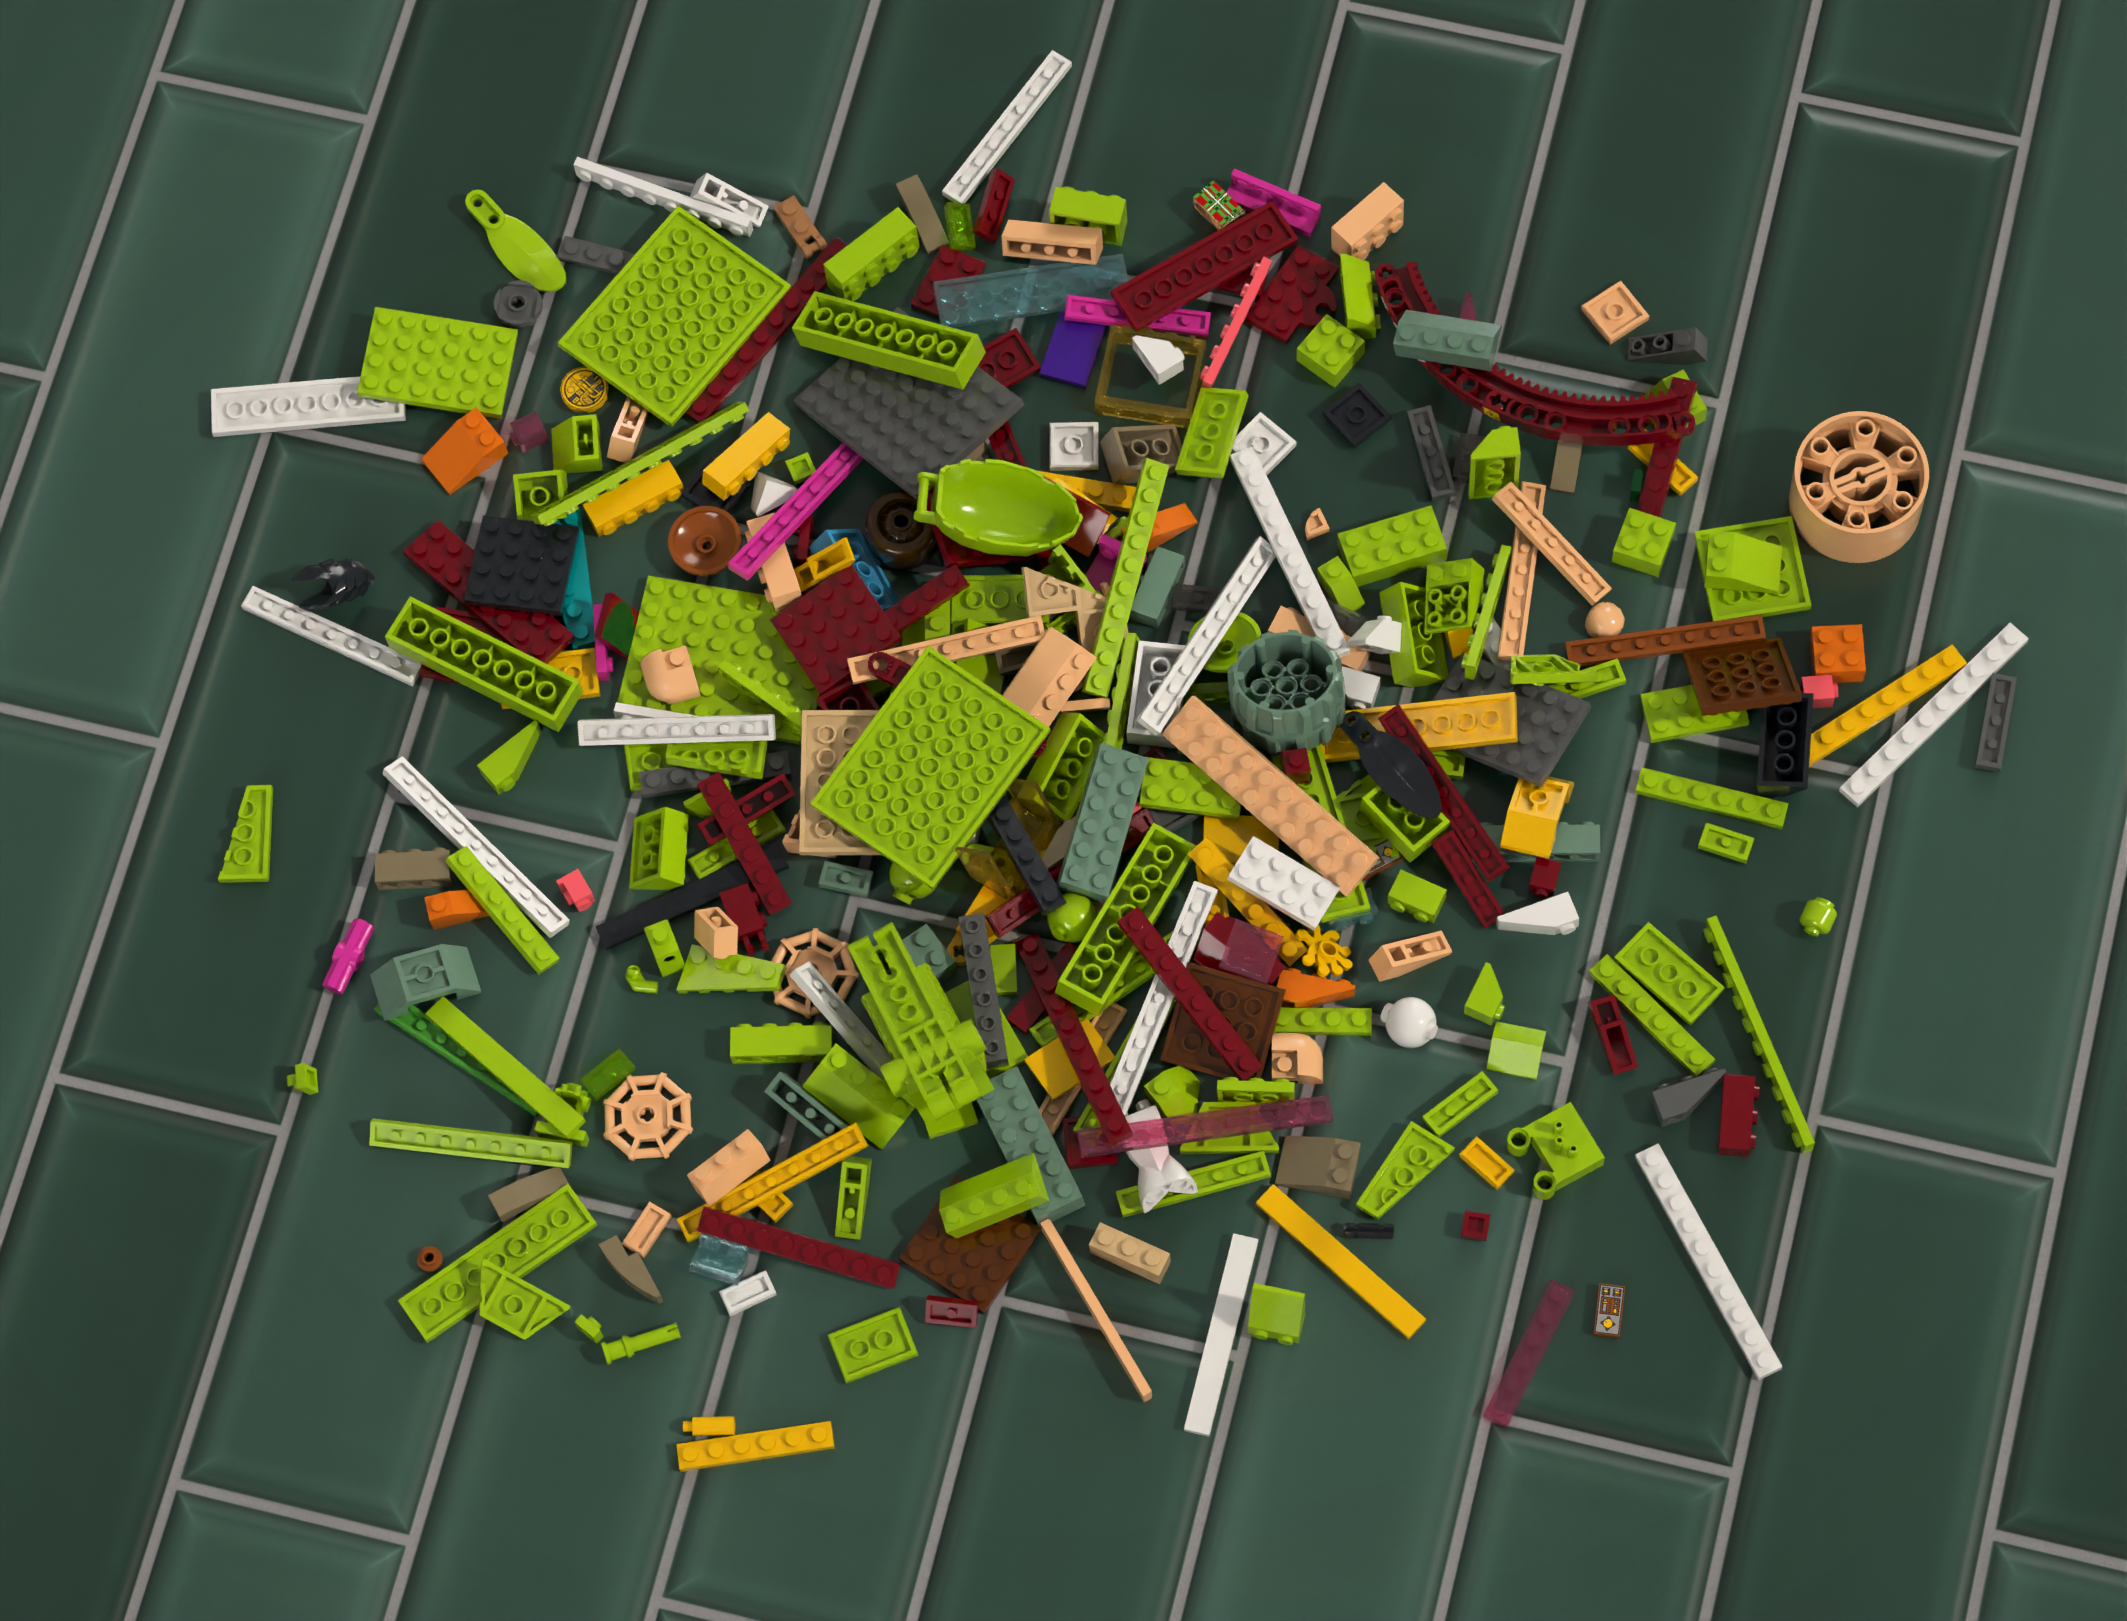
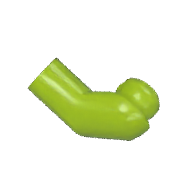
[625,965,658,994]

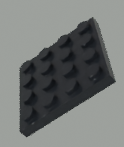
[464,515,580,616]

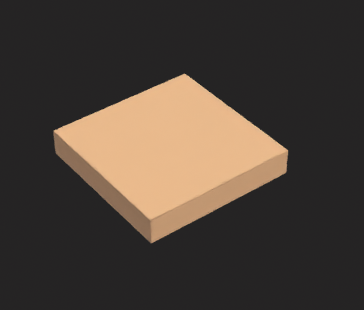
[1581,280,1649,345]

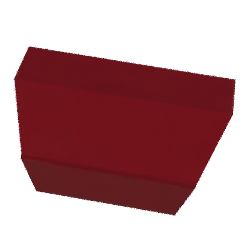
[1193,912,1286,985]

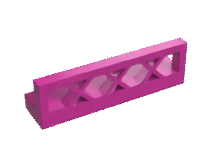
[1226,169,1321,238]

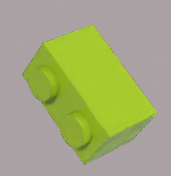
[1388,870,1447,924]

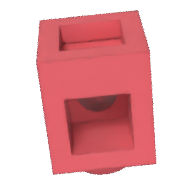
[556,869,595,912]

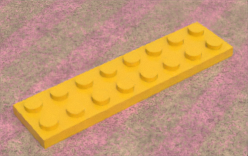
[1320,692,1518,763]

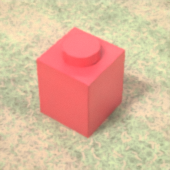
[1800,674,1838,708]

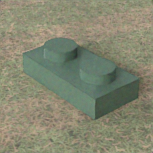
[818,861,874,898]

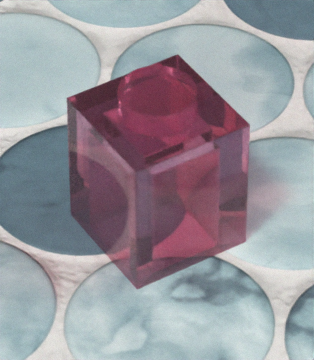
[509,411,549,453]

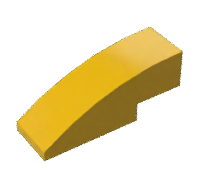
[794,538,855,592]

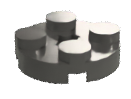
[494,280,543,328]

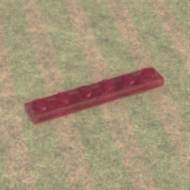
[1483,1280,1575,1428]

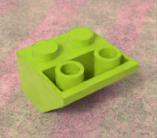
[551,414,603,474]

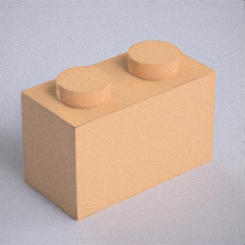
[694,907,738,959]

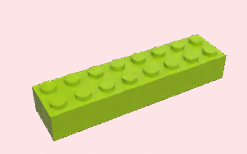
[792,291,986,390]
[385,596,583,732]
[1055,823,1196,1017]

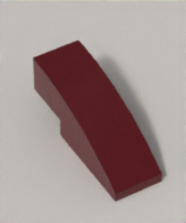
[1587,994,1639,1075]

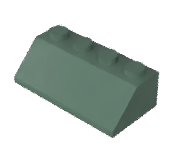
[1393,310,1502,371]

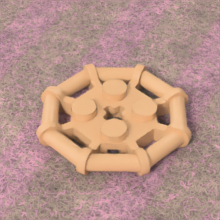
[771,928,859,1019]
[602,1072,693,1161]

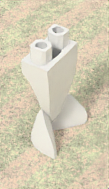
[1120,1099,1198,1213]

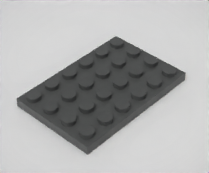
[1432,652,1592,787]

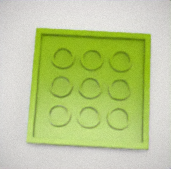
[1694,516,1812,622]

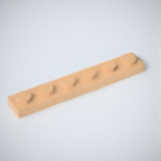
[1492,482,1612,606]

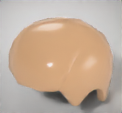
[1585,602,1625,638]

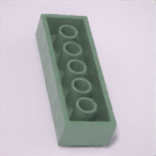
[1056,743,1149,904]
[976,1066,1086,1228]

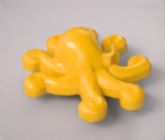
[1295,925,1353,977]

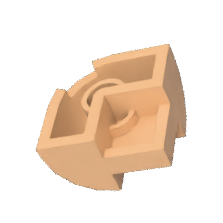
[640,646,701,704]
[1272,1033,1323,1084]

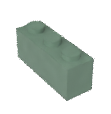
[1130,546,1185,629]

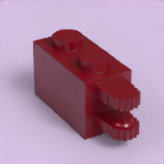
[719,883,769,957]

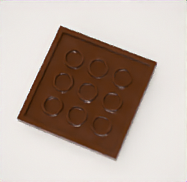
[1683,637,1802,716]
[1160,962,1286,1081]
[899,1175,1042,1315]

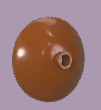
[668,506,742,576]

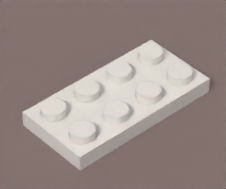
[1227,836,1340,931]

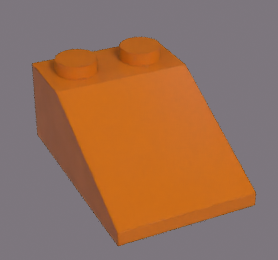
[421,407,509,495]

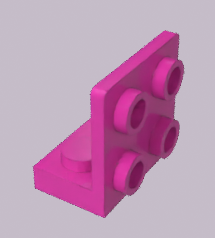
[1085,534,1147,595]

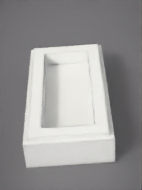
[719,1270,777,1316]

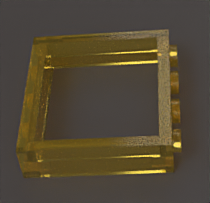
[1094,325,1207,428]

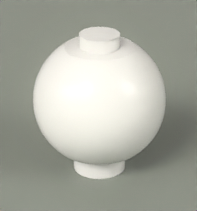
[1381,997,1438,1048]

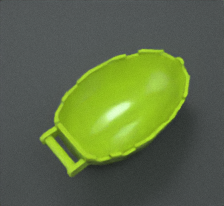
[914,459,1083,557]

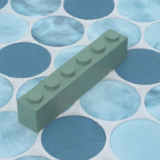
[1448,822,1600,862]

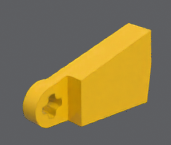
[947,878,1015,966]

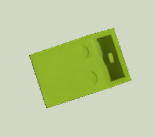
[1424,558,1484,635]

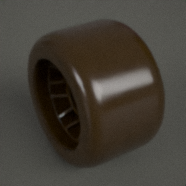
[865,490,939,570]

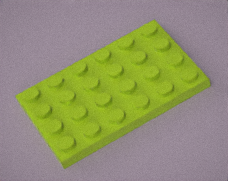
[357,307,518,419]

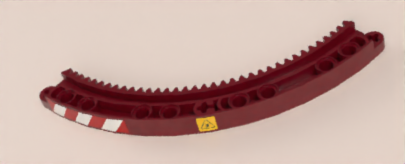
[1375,261,1696,446]

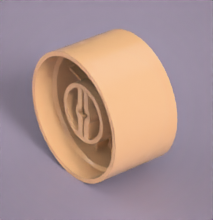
[1789,411,1929,563]

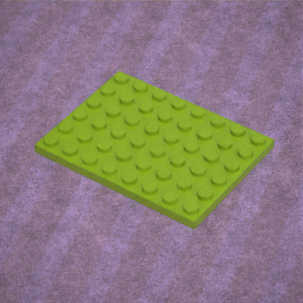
[558,206,791,428]
[617,576,821,745]
[810,646,1051,890]

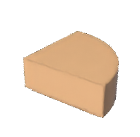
[1305,508,1330,541]

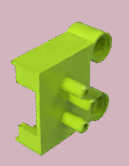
[1507,1102,1605,1200]

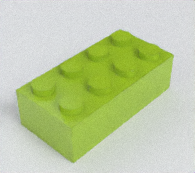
[823,207,920,301]
[1338,506,1447,587]

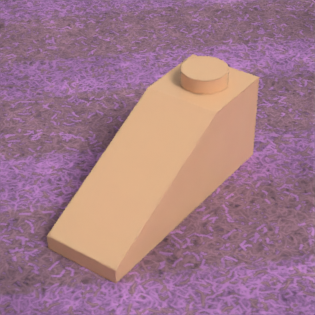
[607,396,649,463]
[1369,930,1452,982]

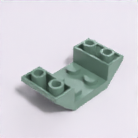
[370,944,481,1021]

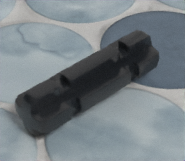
[1344,1223,1394,1239]

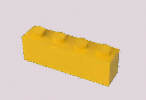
[702,412,790,500]
[582,460,684,537]

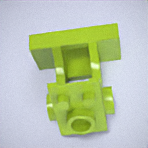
[535,1083,591,1148]

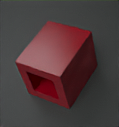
[1280,748,1311,784]
[1528,857,1561,899]

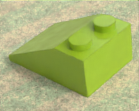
[1704,530,1782,594]
[1248,1283,1305,1345]

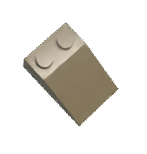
[1100,424,1182,484]
[1275,1135,1361,1200]

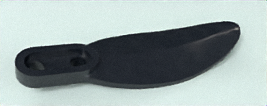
[1340,711,1442,819]

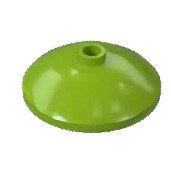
[1188,612,1261,673]

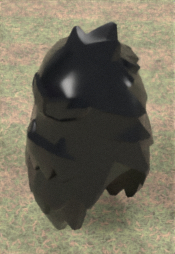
[291,557,375,611]

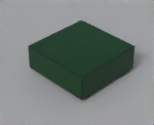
[1629,469,1643,502]

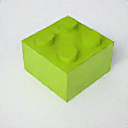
[1297,314,1365,388]
[1612,508,1676,577]

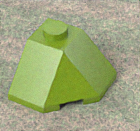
[1144,1066,1201,1133]

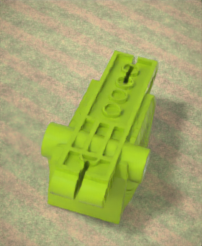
[847,922,995,1126]

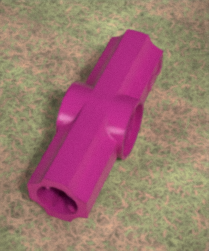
[322,918,375,995]

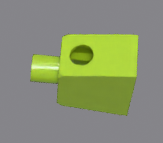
[644,919,685,977]

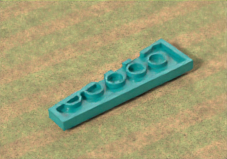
[553,506,595,650]

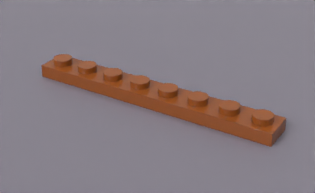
[1565,615,1766,667]

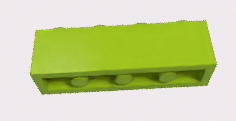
[730,1022,834,1064]

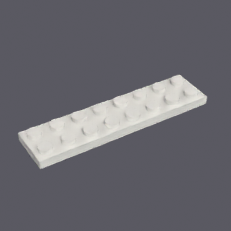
[211,376,406,437]

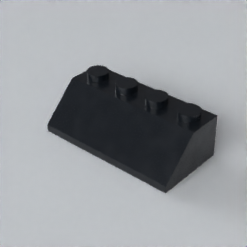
[1757,693,1814,797]

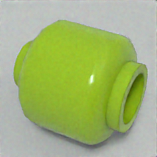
[1799,897,1837,937]

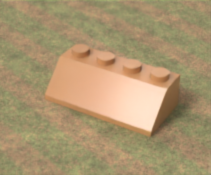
[1002,627,1097,727]

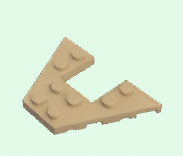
[1021,567,1128,693]

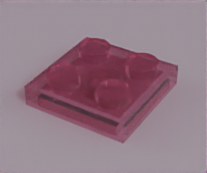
[1219,919,1284,984]

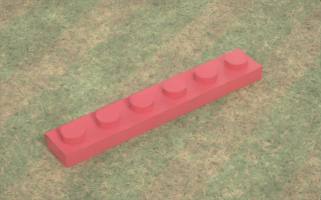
[1199,257,1272,388]

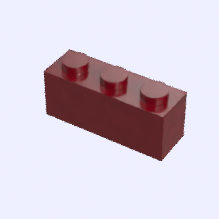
[1718,1074,1760,1157]

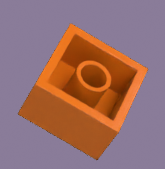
[1809,624,1866,683]

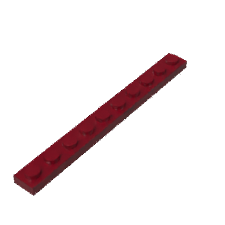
[684,237,848,424]
[1015,933,1133,1146]

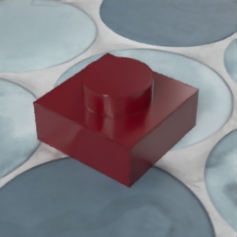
[1461,1211,1491,1242]

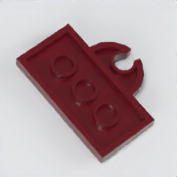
[1246,244,1339,345]

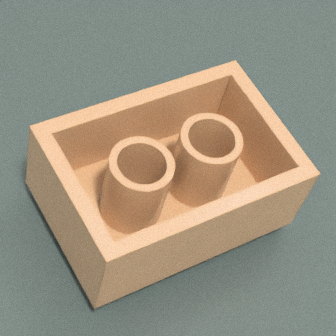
[1331,182,1404,260]

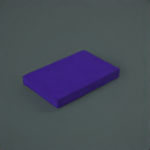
[1039,310,1107,389]

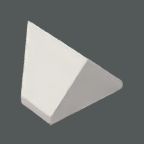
[751,471,798,517]

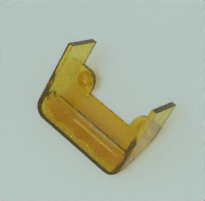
[955,779,1061,900]

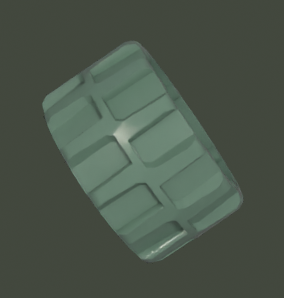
[1227,630,1346,756]

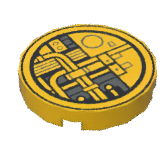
[560,366,609,413]

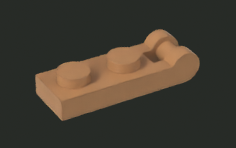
[774,195,827,259]

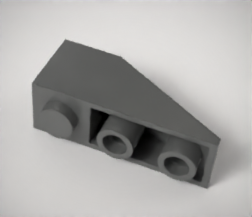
[1628,327,1708,365]
[1651,1068,1726,1127]

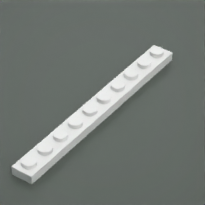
[1230,447,1350,658]
[1136,536,1276,736]
[1839,623,2029,808]
[383,757,570,938]
[1110,881,1218,1117]
[1635,1143,1782,1380]

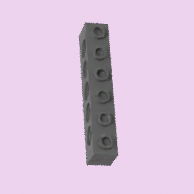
[959,913,1009,1070]

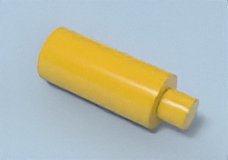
[683,1416,735,1436]

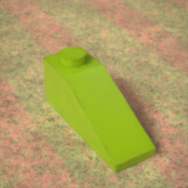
[477,720,542,795]
[835,1156,872,1240]

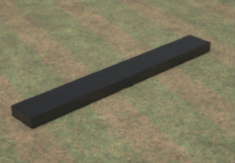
[595,844,789,951]

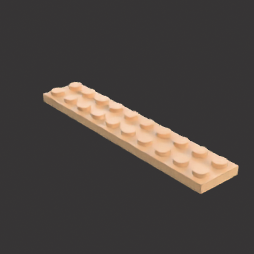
[1162,696,1380,897]

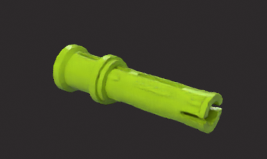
[601,1322,681,1365]

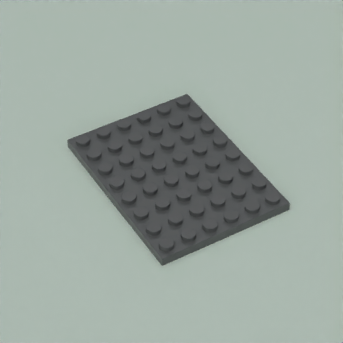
[793,307,1024,500]

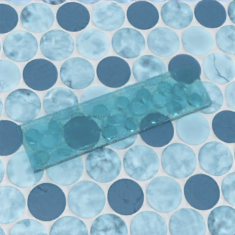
[933,254,1128,328]

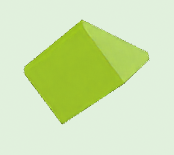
[1486,1021,1546,1080]

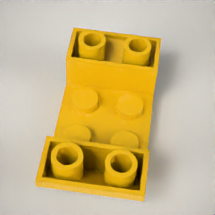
[1500,777,1574,859]

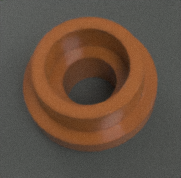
[417,1246,443,1272]

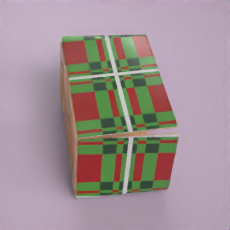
[1193,180,1245,230]

